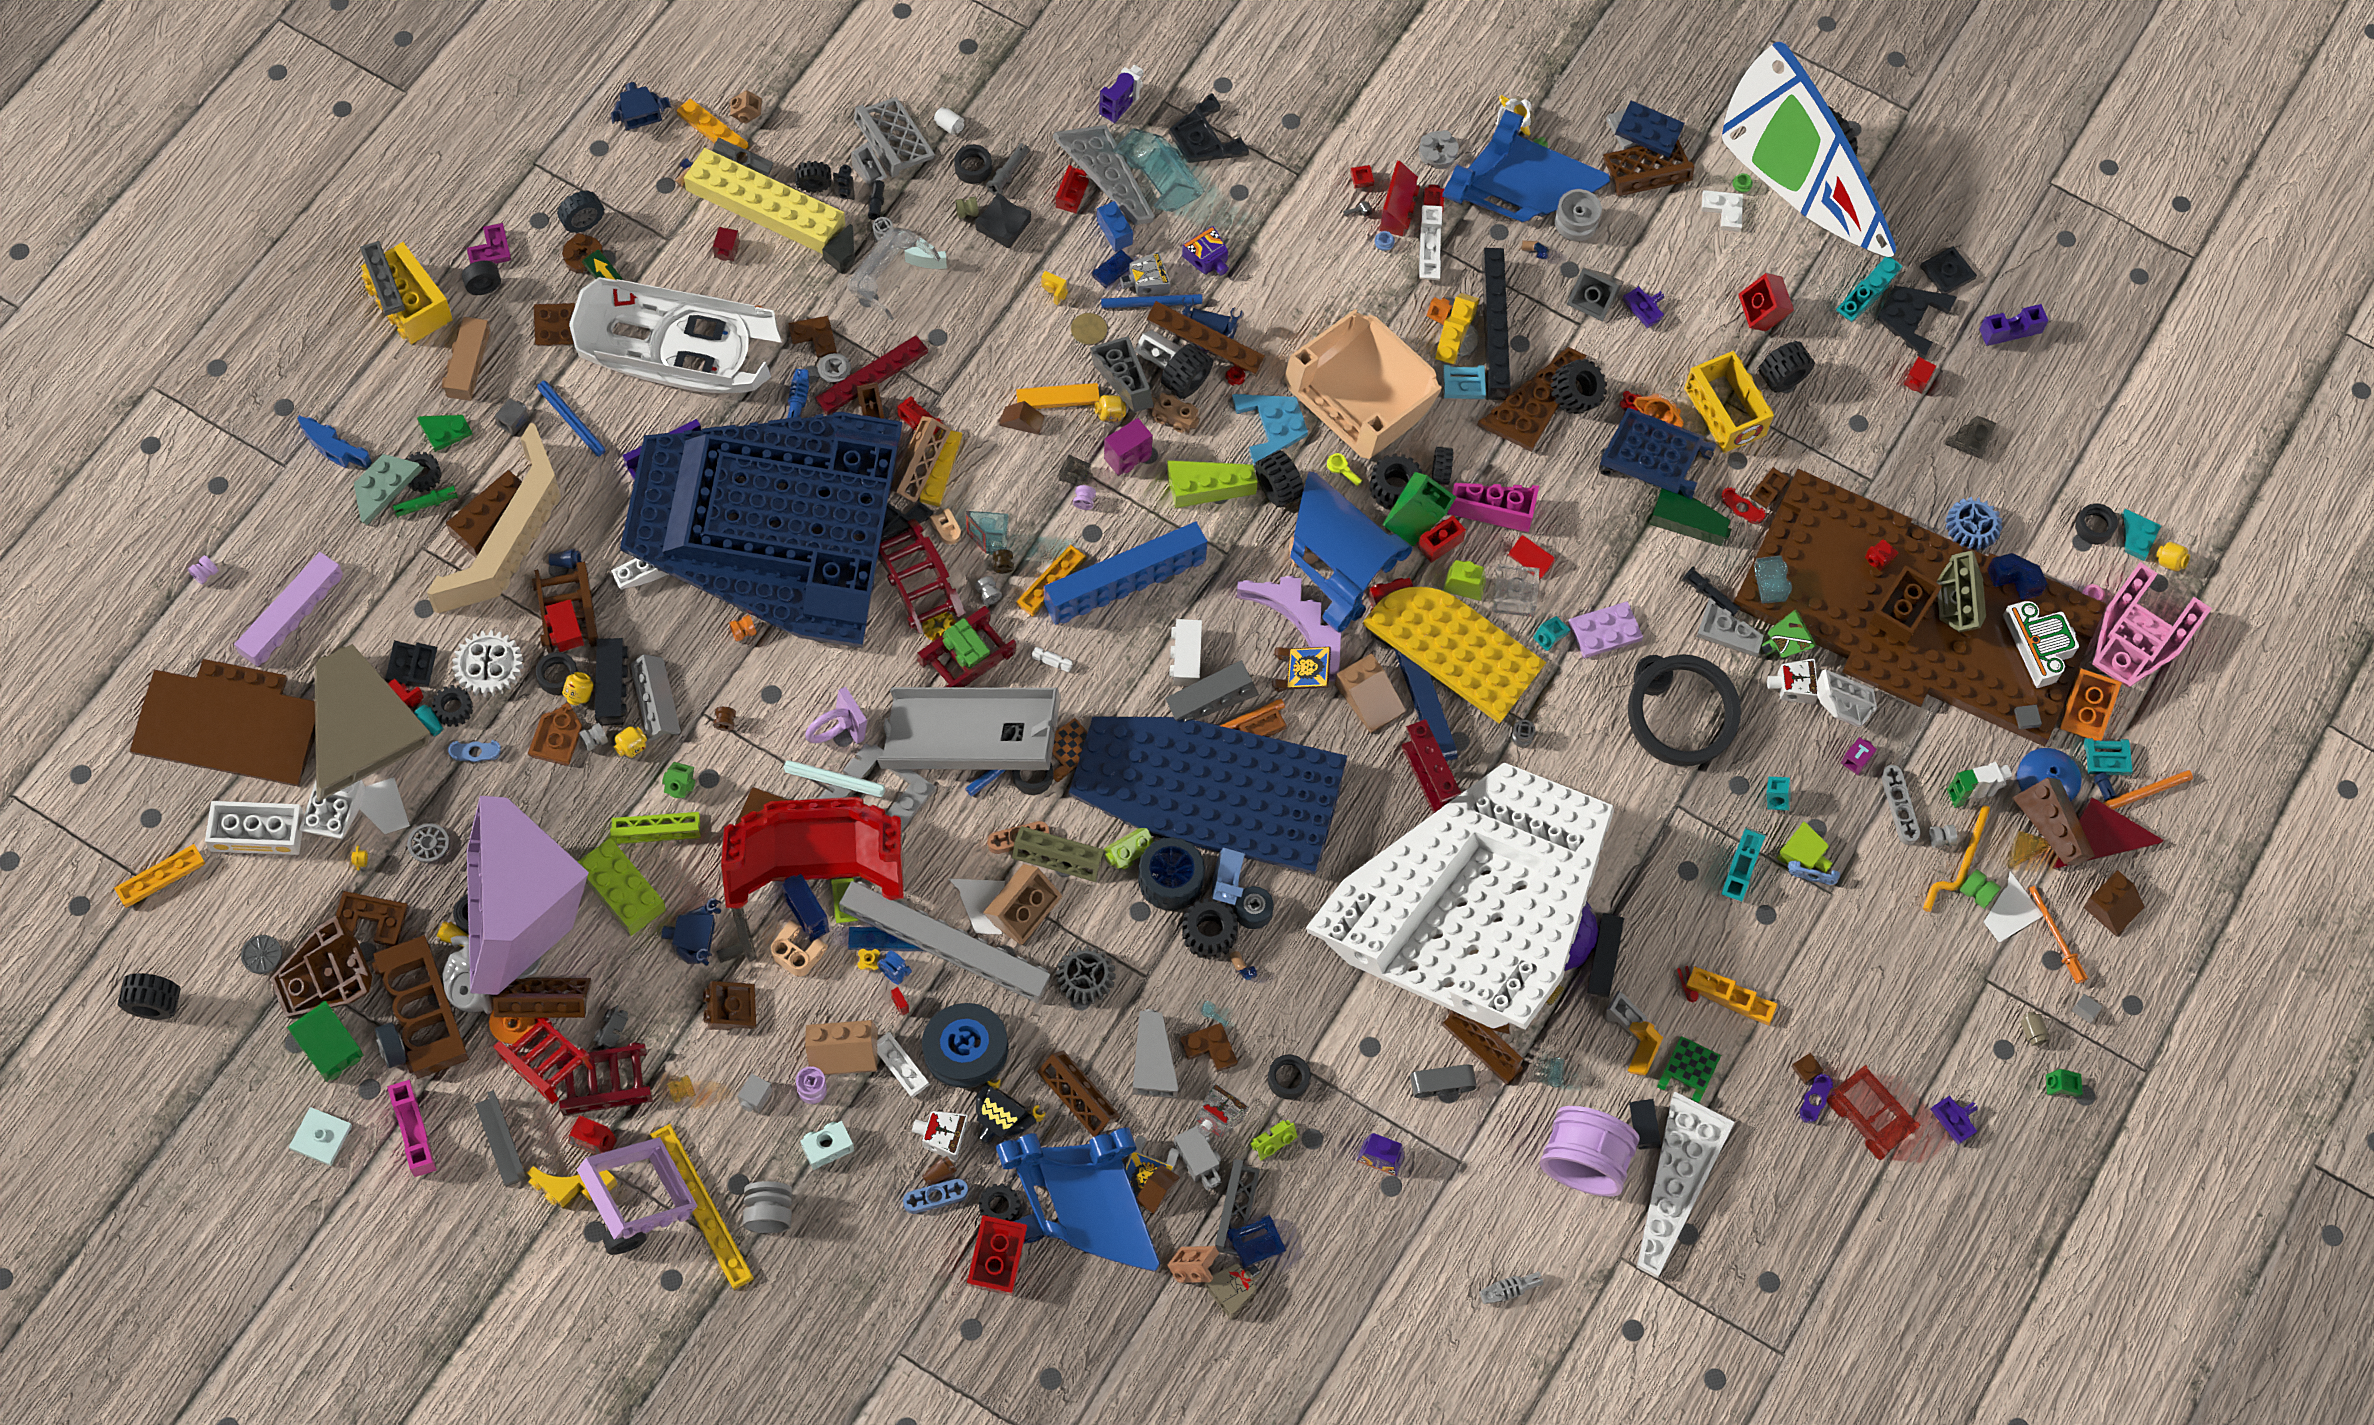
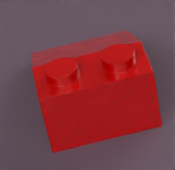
[967,1215,1027,1296]

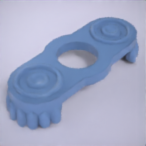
[448,740,501,762]
[1788,861,1840,885]

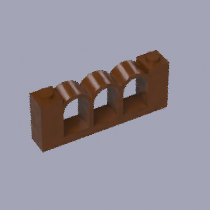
[372,935,469,1079]

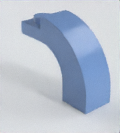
[1212,848,1245,905]

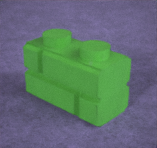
[943,618,990,670]

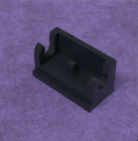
[1629,1099,1661,1150]

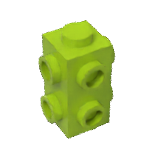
[1104,828,1154,870]

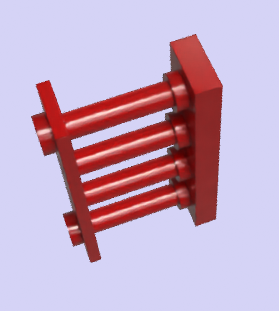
[493,1017,593,1105]

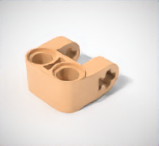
[771,920,828,977]

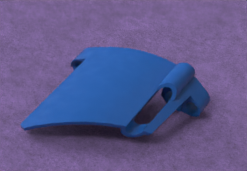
[1442,109,1610,222]
[1290,472,1413,633]
[996,1127,1160,1271]

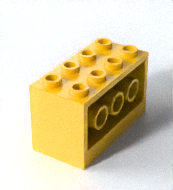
[361,242,453,345]

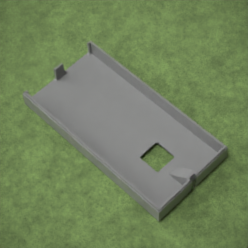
[877,687,1061,770]

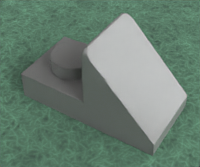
[1606,991,1647,1035]

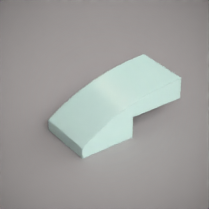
[904,246,947,269]

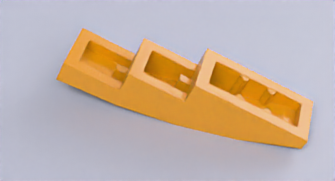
[1686,966,1778,1026]

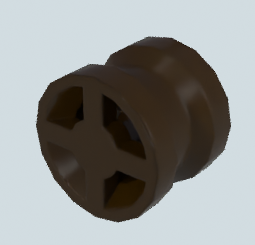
[992,549,1014,574]

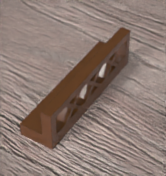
[1037,1050,1121,1137]

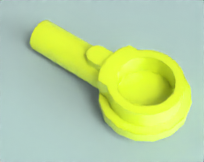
[1327,453,1363,487]

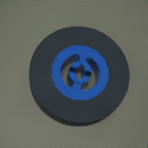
[922,1003,1009,1088]

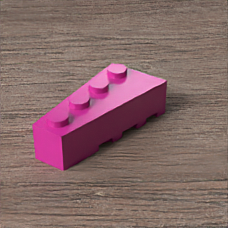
[1447,483,1540,533]

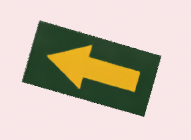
[582,249,623,280]

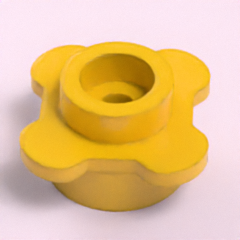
[351,846,368,871]
[857,949,880,971]

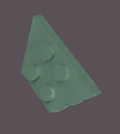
[354,454,423,525]

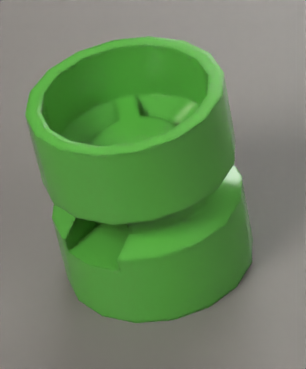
[1959,869,2002,909]

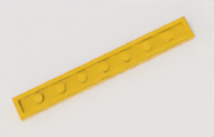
[650,1124,754,1290]

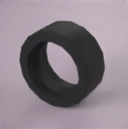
[954,144,992,184]
[2075,503,2118,545]
[536,652,578,695]
[1012,763,1054,795]
[1267,1054,1311,1100]

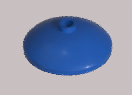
[2017,748,2082,802]

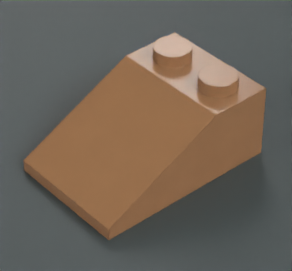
[1335,653,1406,733]

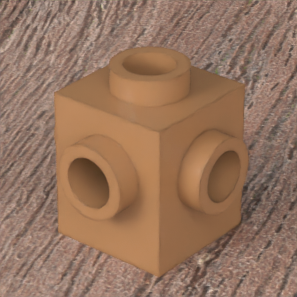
[730,90,762,124]

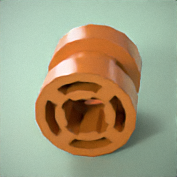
[729,615,757,642]

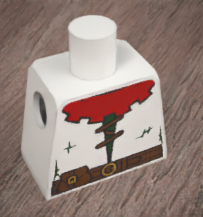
[1767,659,1818,704]
[912,1111,968,1162]

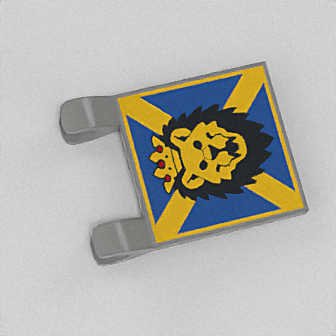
[1125,1135,1179,1199]

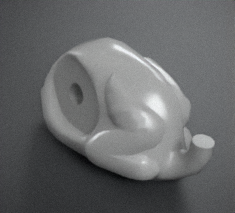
[442,936,494,1014]

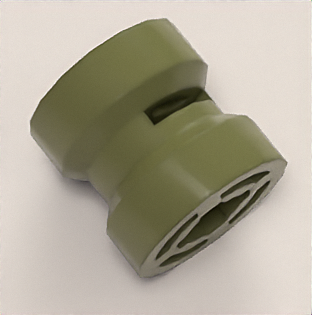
[955,196,979,219]

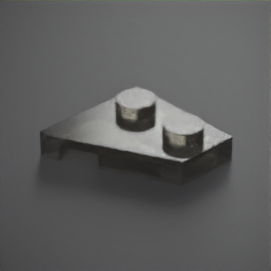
[1945,415,1996,459]

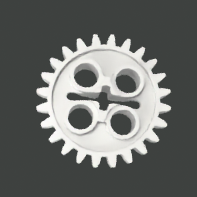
[452,630,523,697]

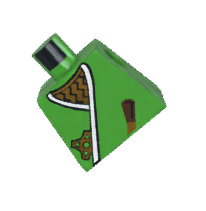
[1761,609,1816,658]

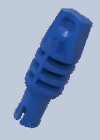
[787,369,809,418]

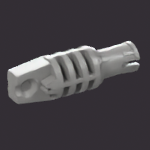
[1479,1271,1543,1305]

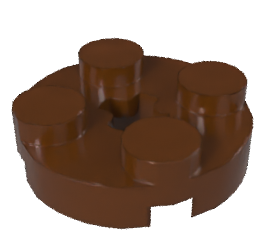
[562,233,603,274]

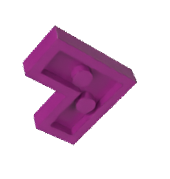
[467,223,512,264]

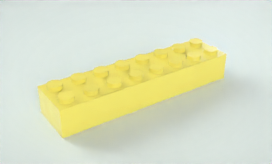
[684,148,845,254]

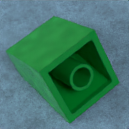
[287,1001,364,1082]

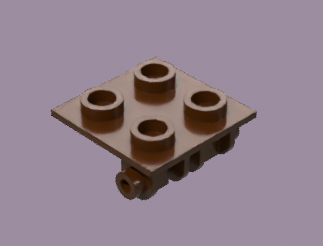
[534,303,575,345]

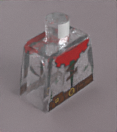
[1195,1083,1249,1137]

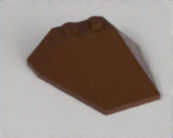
[270,916,373,1018]

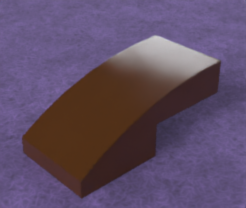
[1749,467,1790,509]

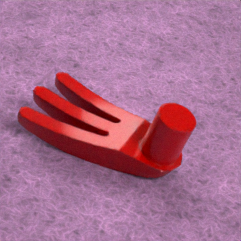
[1677,966,1699,1003]

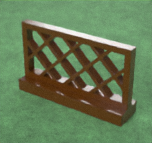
[1603,140,1695,197]
[493,977,592,1018]
[1442,1010,1523,1085]

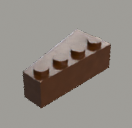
[446,469,522,558]
[2012,777,2095,866]

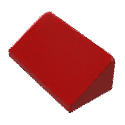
[1508,535,1555,579]

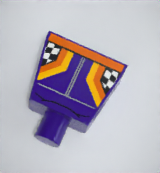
[1182,226,1229,276]
[1357,1133,1404,1177]

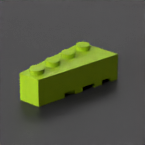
[1167,460,1257,508]

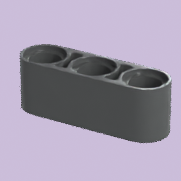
[1410,1064,1477,1098]

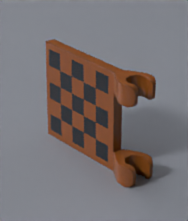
[1052,718,1088,783]

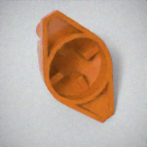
[1633,393,1684,428]

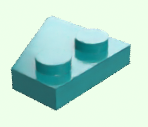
[2121,509,2162,561]

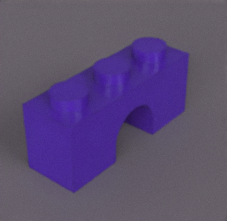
[1979,304,2049,346]

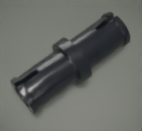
[868,180,885,220]

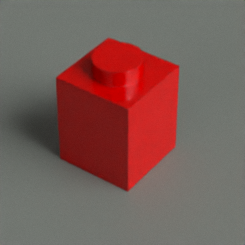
[1904,356,1937,394]

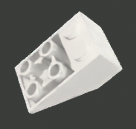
[299,780,366,840]

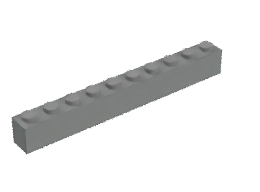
[839,881,1050,1004]

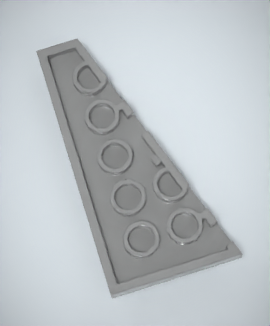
[1053,125,1155,225]

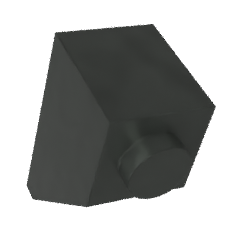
[822,224,855,273]

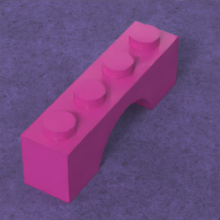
[387,1080,437,1177]

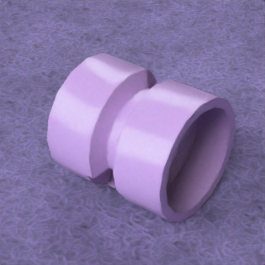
[796,1066,827,1104]

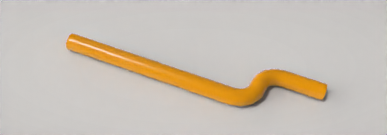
[1923,805,1990,912]

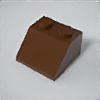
[2083,870,2145,937]

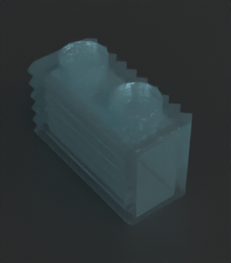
[1754,556,1792,604]

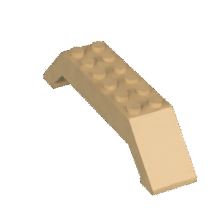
[427,423,561,613]

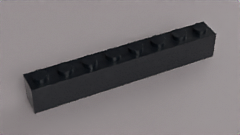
[1481,247,1511,400]

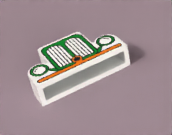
[2003,601,2079,688]

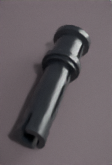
[1682,566,1741,617]

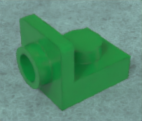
[2046,1069,2083,1097]

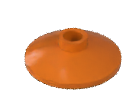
[489,1010,535,1044]

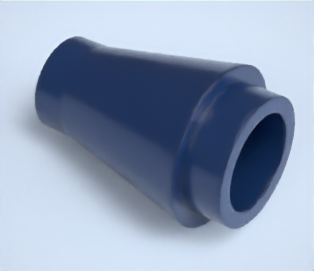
[548,548,582,569]

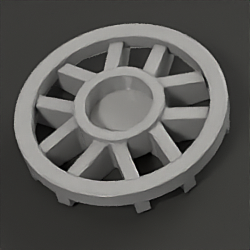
[407,823,450,864]

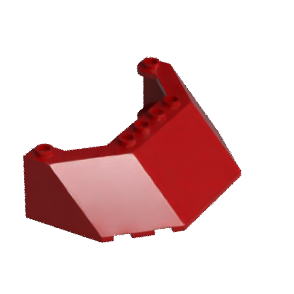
[721,797,904,909]

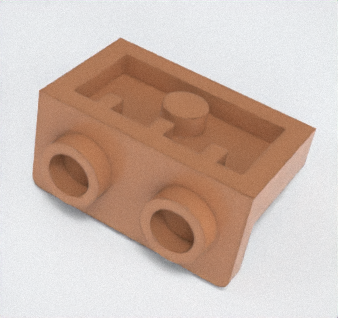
[1167,1246,1219,1283]

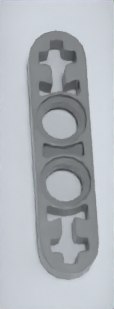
[1881,765,1920,845]

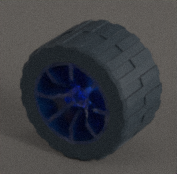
[1138,837,1205,911]

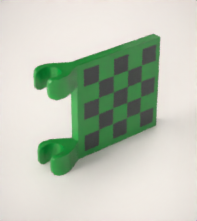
[1657,1036,1722,1104]

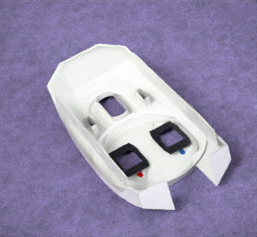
[569,277,782,393]

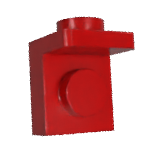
[1423,184,1444,213]
[1865,539,1899,571]
[388,679,424,709]

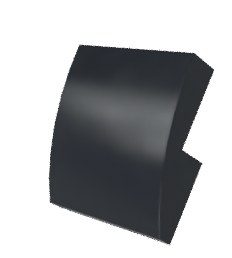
[385,640,438,687]

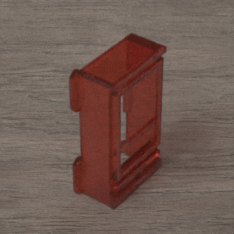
[1827,1065,1921,1160]

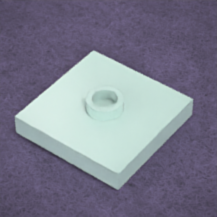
[289,1107,352,1166]

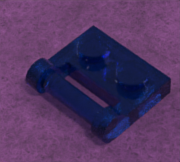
[1227,1215,1286,1268]

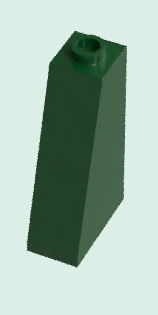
[1650,488,1732,547]

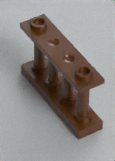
[532,561,598,654]

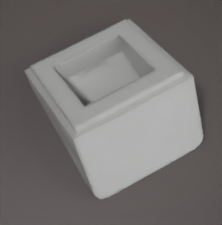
[2071,994,2103,1023]

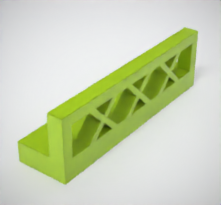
[610,812,701,844]

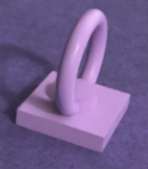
[805,687,867,744]

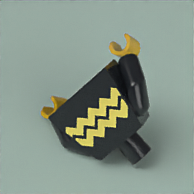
[976,1078,1046,1144]

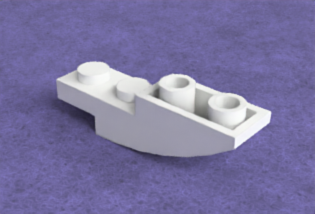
[611,558,669,589]

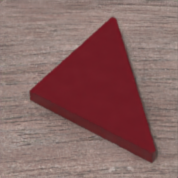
[2052,797,2164,869]

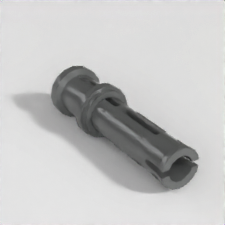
[986,143,1030,195]

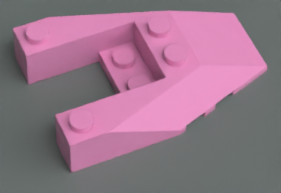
[2092,562,2212,688]

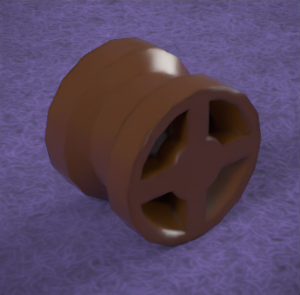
[713,706,736,731]

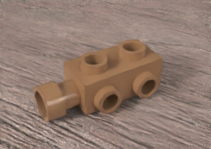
[1149,393,1200,433]

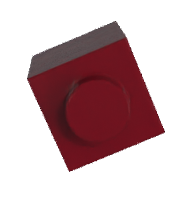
[712,227,740,261]

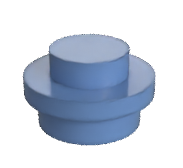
[1374,231,1395,251]

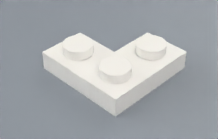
[1701,190,1743,232]

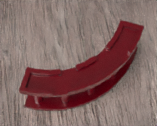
[877,519,966,634]

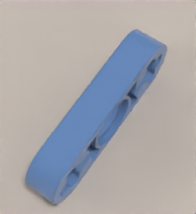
[903,1179,968,1214]

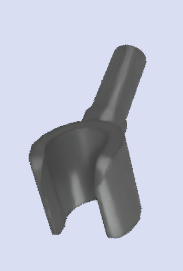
[1343,201,1372,217]

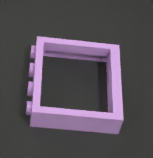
[577,1137,697,1240]

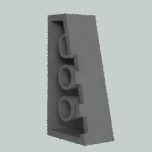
[1090,336,1154,412]
[1165,660,1259,722]

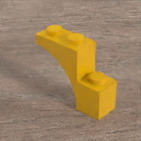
[1435,293,1480,365]
[527,1166,617,1208]

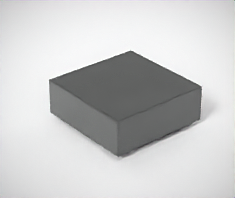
[2014,705,2042,729]

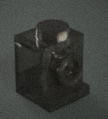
[1059,455,1093,486]

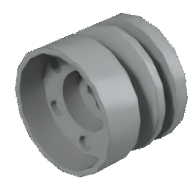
[743,1181,793,1233]

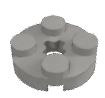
[1419,130,1459,169]

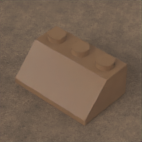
[983,864,1063,945]
[805,1020,878,1075]

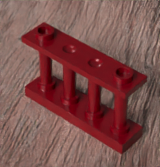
[917,606,1016,688]
[1402,719,1461,814]
[556,1042,653,1116]

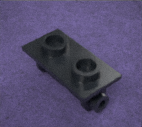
[833,164,855,200]

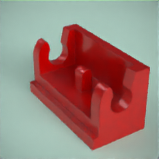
[1056,165,1089,214]
[897,396,943,435]

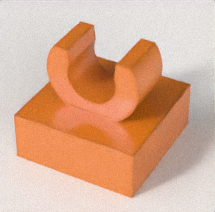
[1426,297,1452,325]

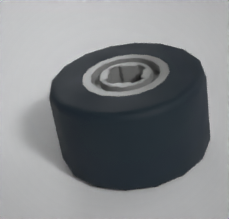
[1234,886,1274,929]

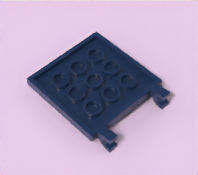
[1600,408,1717,499]

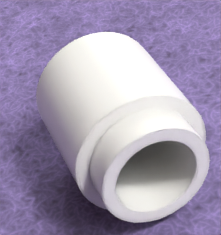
[934,107,964,135]

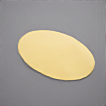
[1071,313,1107,345]

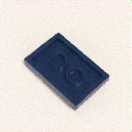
[1615,100,1685,157]

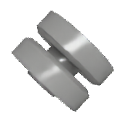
[1555,189,1602,241]

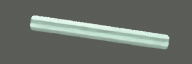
[784,760,885,797]

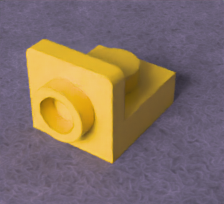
[1041,271,1068,305]

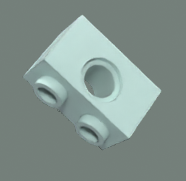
[800,1121,854,1170]

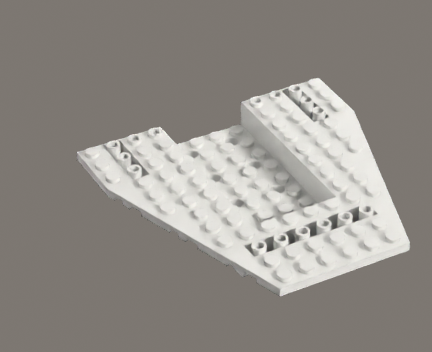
[1306,763,1614,1030]

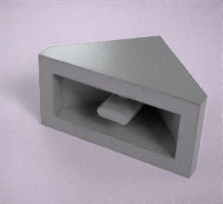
[851,142,887,187]

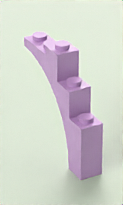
[1237,576,1341,682]

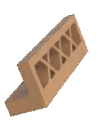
[890,416,951,503]

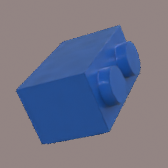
[1097,201,1133,252]

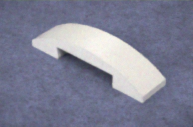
[1419,205,1442,280]

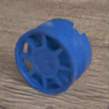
[877,950,912,985]

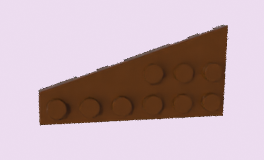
[1477,347,1587,452]

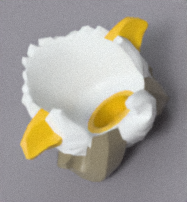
[1496,95,1536,136]

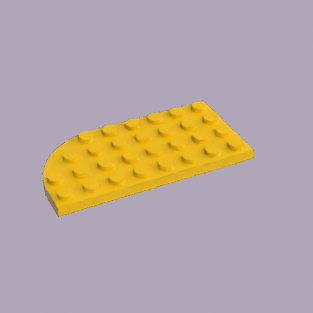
[1362,587,1546,724]

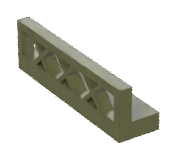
[1012,826,1104,882]

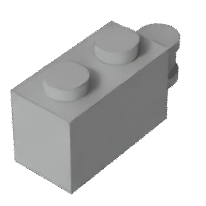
[1174,1125,1222,1191]

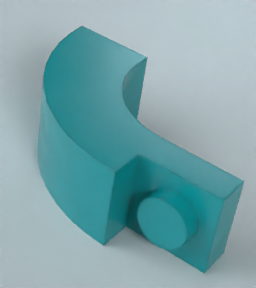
[1722,827,1766,902]

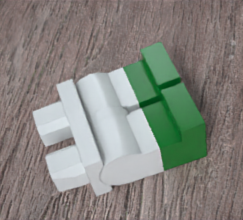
[1947,762,2012,808]

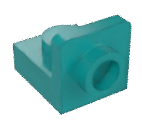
[1533,616,1571,651]

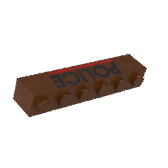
[1146,301,1266,377]

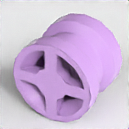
[1073,485,1096,510]

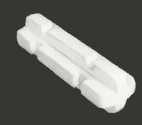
[1032,647,1073,672]

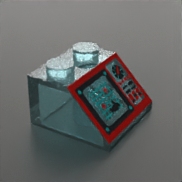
[966,511,1009,555]

